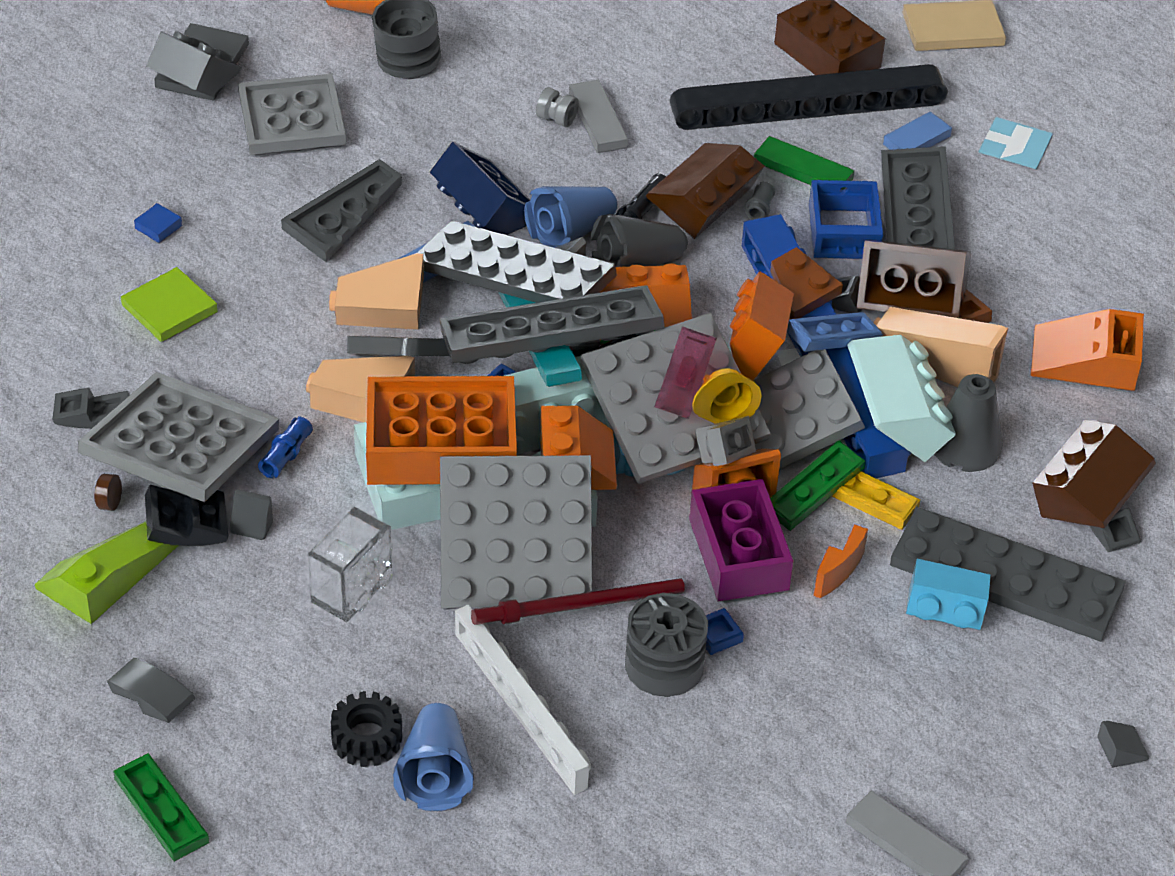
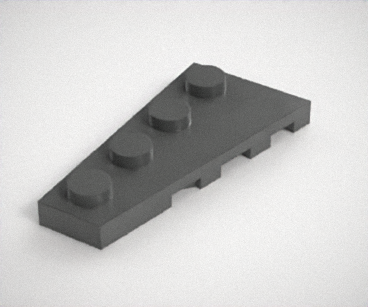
[281,159,402,262]

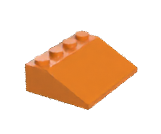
[366,376,517,485]

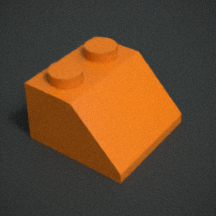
[540,406,617,490]
[692,448,781,498]

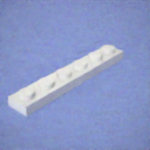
[455,604,591,795]

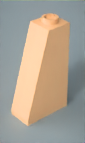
[874,307,1008,387]

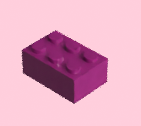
[689,479,793,602]

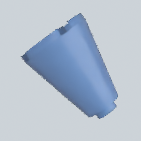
[524,186,617,248]
[393,703,474,811]

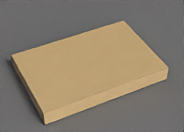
[902,0,1006,51]

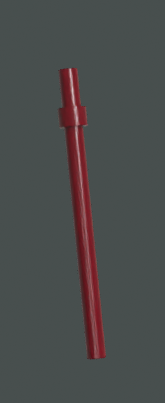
[471,578,685,625]

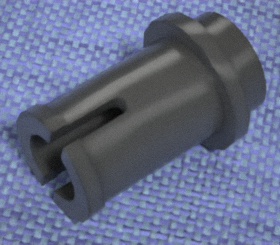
[744,182,776,220]

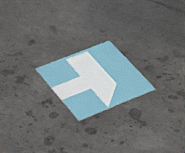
[978,117,1053,170]

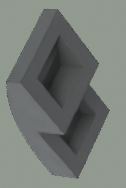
[52,387,130,429]
[107,657,196,723]

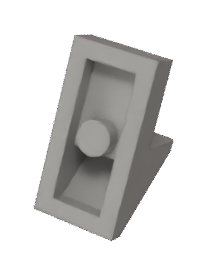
[696,416,756,466]

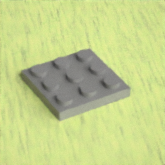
[238,73,346,155]
[753,349,865,469]

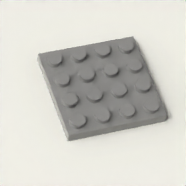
[580,313,771,484]
[78,372,279,502]
[440,455,592,608]

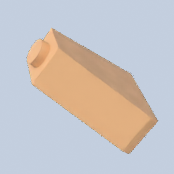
[329,253,424,329]
[306,356,415,422]

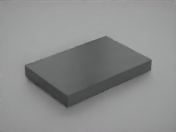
[154,23,249,101]

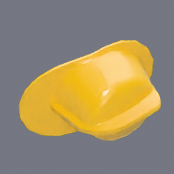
[692,368,762,424]

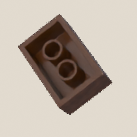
[774,0,886,75]

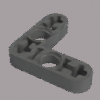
[347,336,450,356]

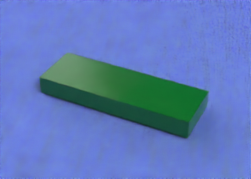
[754,136,854,190]
[770,441,865,531]
[113,753,209,862]

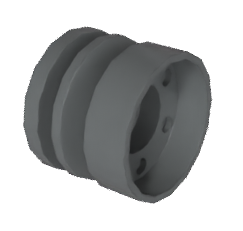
[372,0,441,79]
[625,593,708,697]

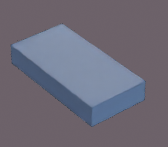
[883,112,952,149]

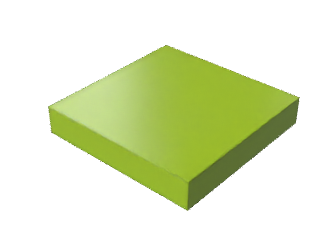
[121,267,218,342]

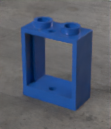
[809,180,883,259]

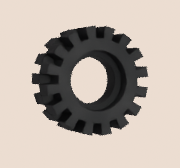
[330,691,402,767]

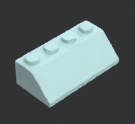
[847,335,956,462]

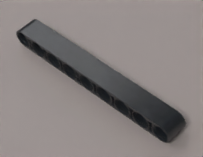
[669,64,948,130]

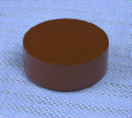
[94,473,122,511]

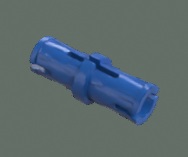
[258,416,313,479]

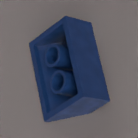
[429,141,530,235]

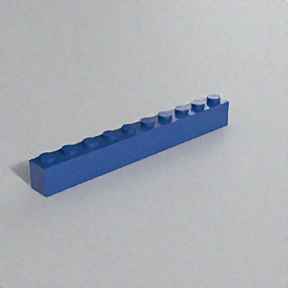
[741,214,911,478]

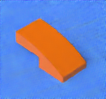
[814,524,868,598]

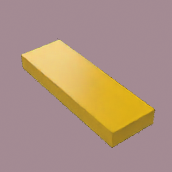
[832,472,920,530]

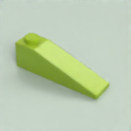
[35,521,179,624]

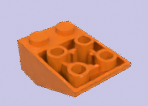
[1030,309,1144,391]

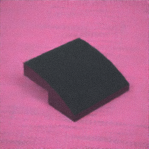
[145,484,229,546]

